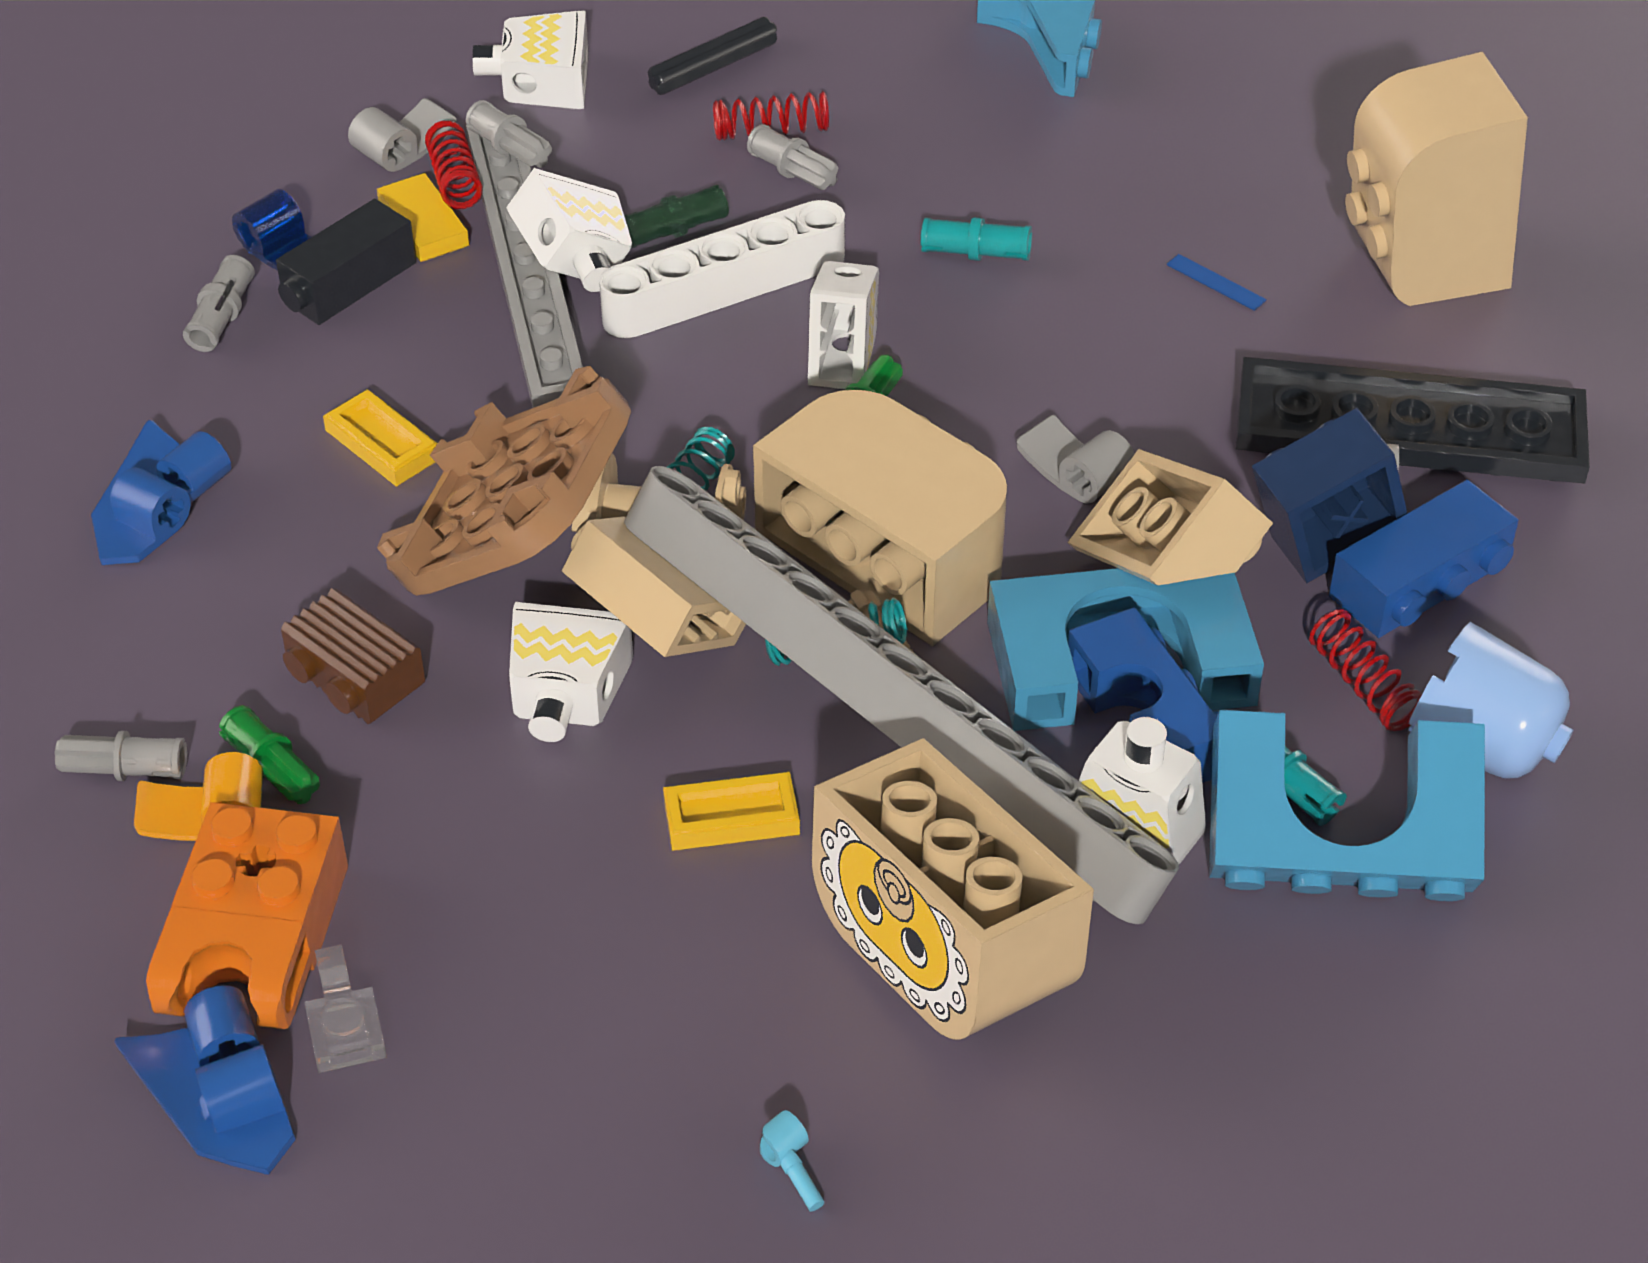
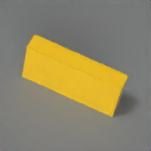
[377,173,469,262]
[323,389,438,487]
[663,772,800,851]

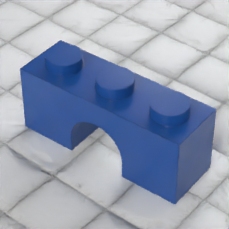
[1068,607,1218,783]

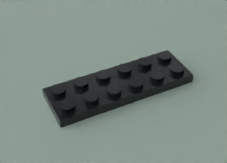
[1236,357,1590,484]

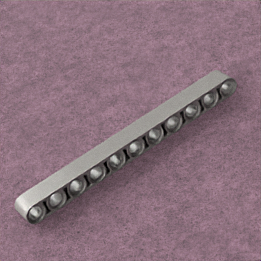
[624,466,1179,924]

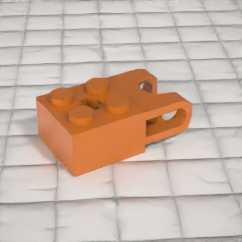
[146,802,348,1029]

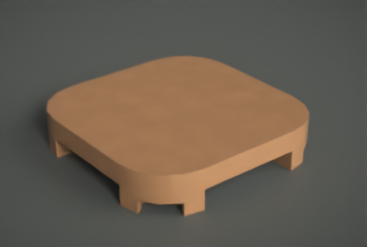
[377,366,631,596]

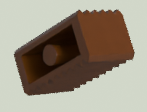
[281,588,425,724]

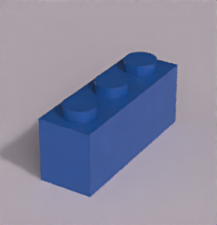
[1329,479,1519,638]

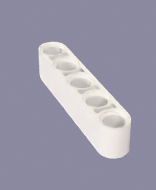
[599,200,845,338]

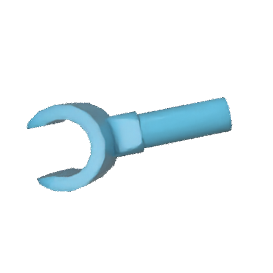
[760,1110,825,1212]

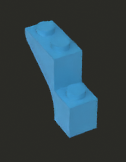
[977,0,1102,97]

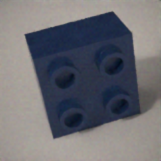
[1252,408,1407,584]

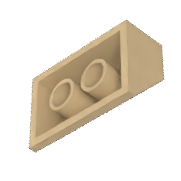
[1067,449,1273,586]

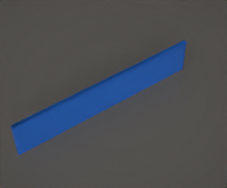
[1167,254,1266,311]

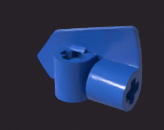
[91,420,232,565]
[115,986,296,1175]

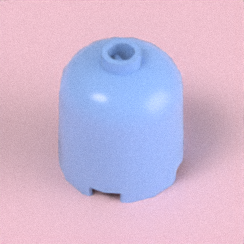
[1408,622,1574,779]

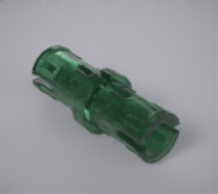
[624,185,729,249]

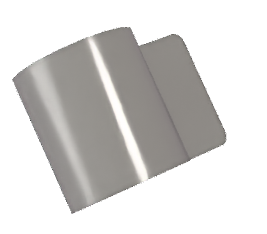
[348,98,456,172]
[1017,415,1135,504]

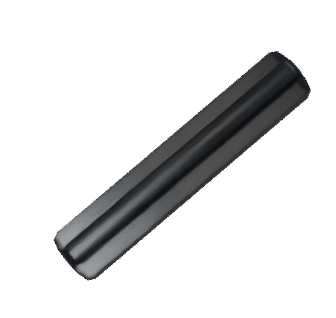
[647,17,777,95]

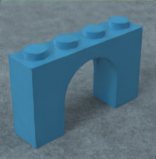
[987,568,1264,731]
[1209,710,1485,901]

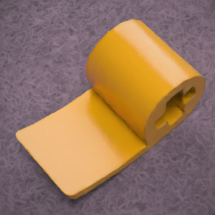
[134,752,263,841]

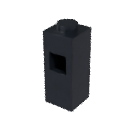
[276,198,416,325]

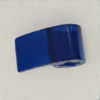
[232,189,311,271]

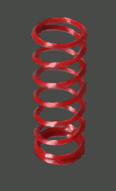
[713,90,829,141]
[425,121,482,209]
[1309,609,1422,731]

